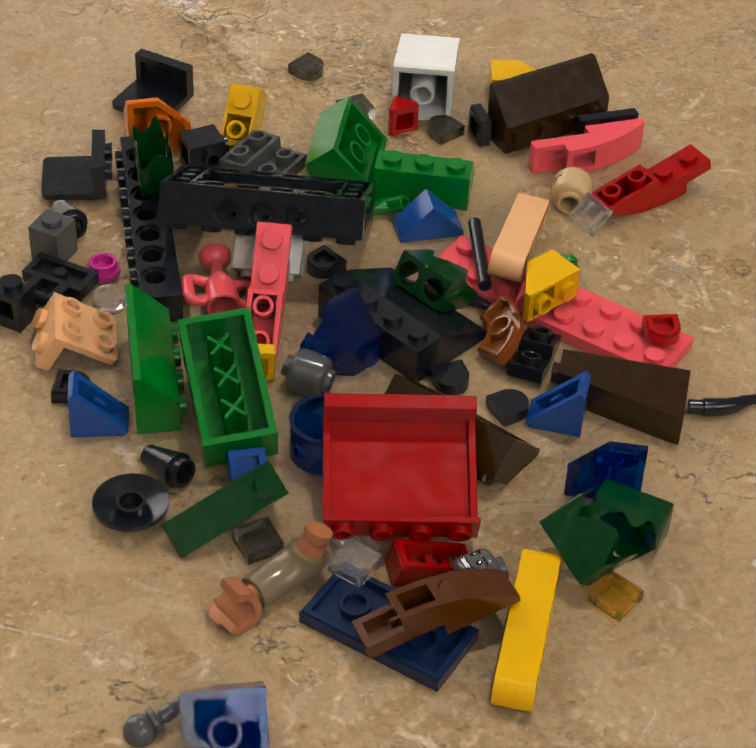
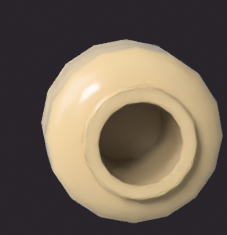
[550,167,593,214]

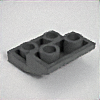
[219,130,307,175]

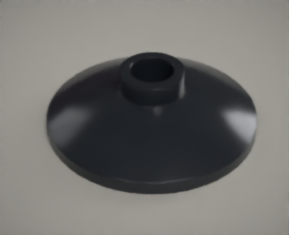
[92,473,169,532]

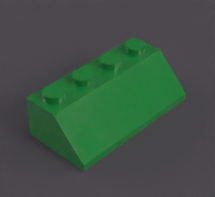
[125,284,187,434]

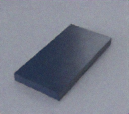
[299,563,479,692]

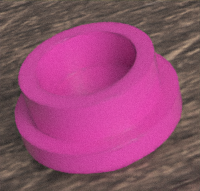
[87,252,121,283]

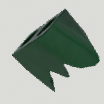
[132,116,174,196]
[391,249,477,312]
[591,478,674,561]
[539,487,637,586]

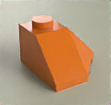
[123,97,191,151]

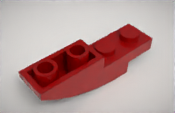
[591,144,711,216]

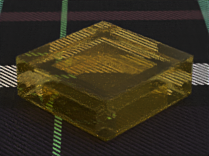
[587,571,644,621]

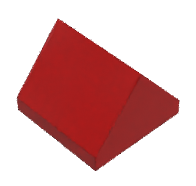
[388,96,419,136]

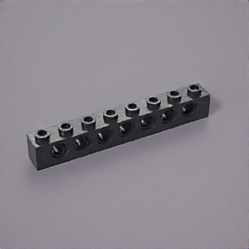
[115,136,183,322]

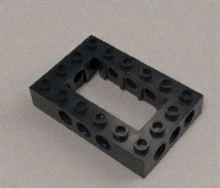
[158,164,376,245]

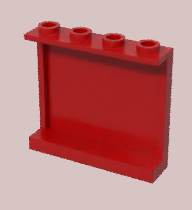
[322,393,481,542]

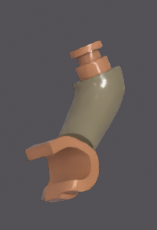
[205,521,333,635]

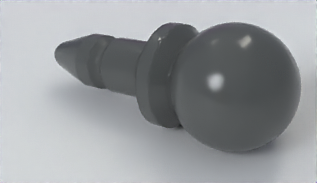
[123,693,197,747]

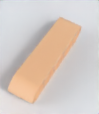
[487,192,550,283]

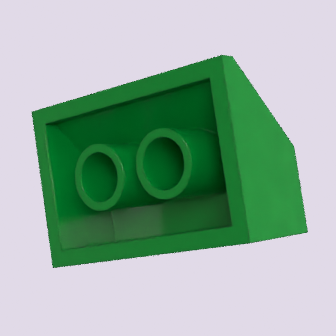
[304,96,387,182]
[374,150,475,211]

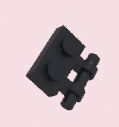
[22,252,99,306]

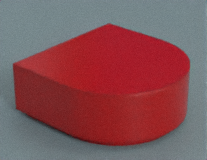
[642,314,681,347]

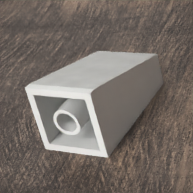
[391,33,460,122]

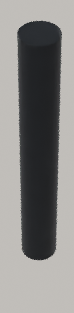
[468,217,492,291]

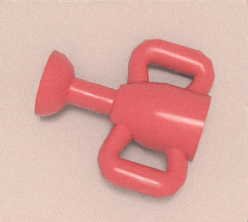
[180,243,251,314]

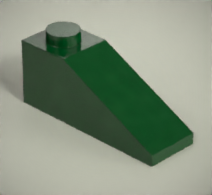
[161,461,289,559]

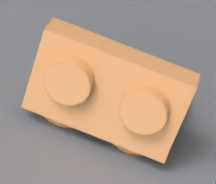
[32,292,118,371]

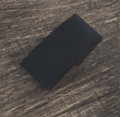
[507,326,562,384]

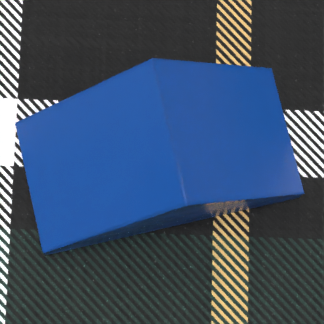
[393,189,464,243]
[67,371,129,437]
[525,371,591,437]

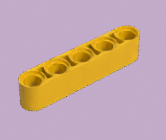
[491,548,562,713]

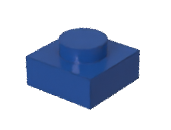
[225,447,267,483]

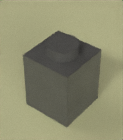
[28,209,78,261]

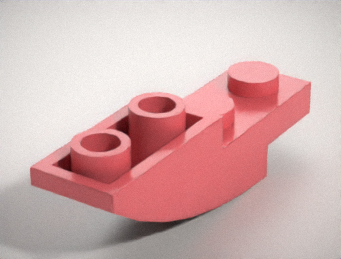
[528,118,645,174]
[246,221,293,361]

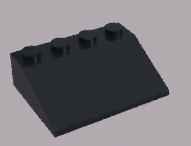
[318,267,487,382]

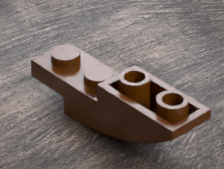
[352,569,521,659]

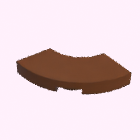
[477,295,524,367]

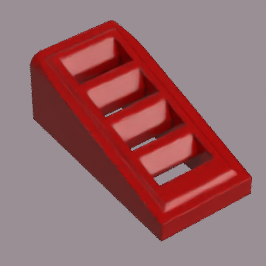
[385,539,468,587]

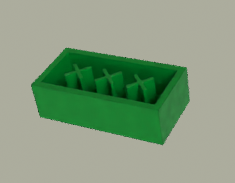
[177,307,278,467]

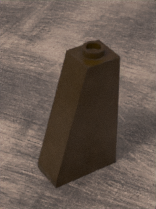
[550,349,691,444]

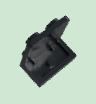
[112,48,194,112]
[41,130,113,201]

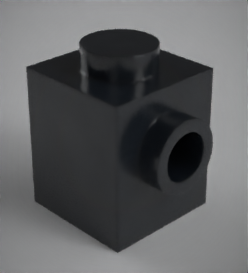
[179,124,229,168]

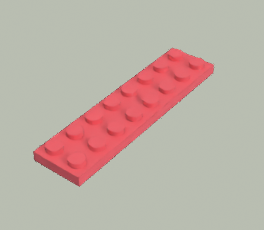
[426,235,694,368]

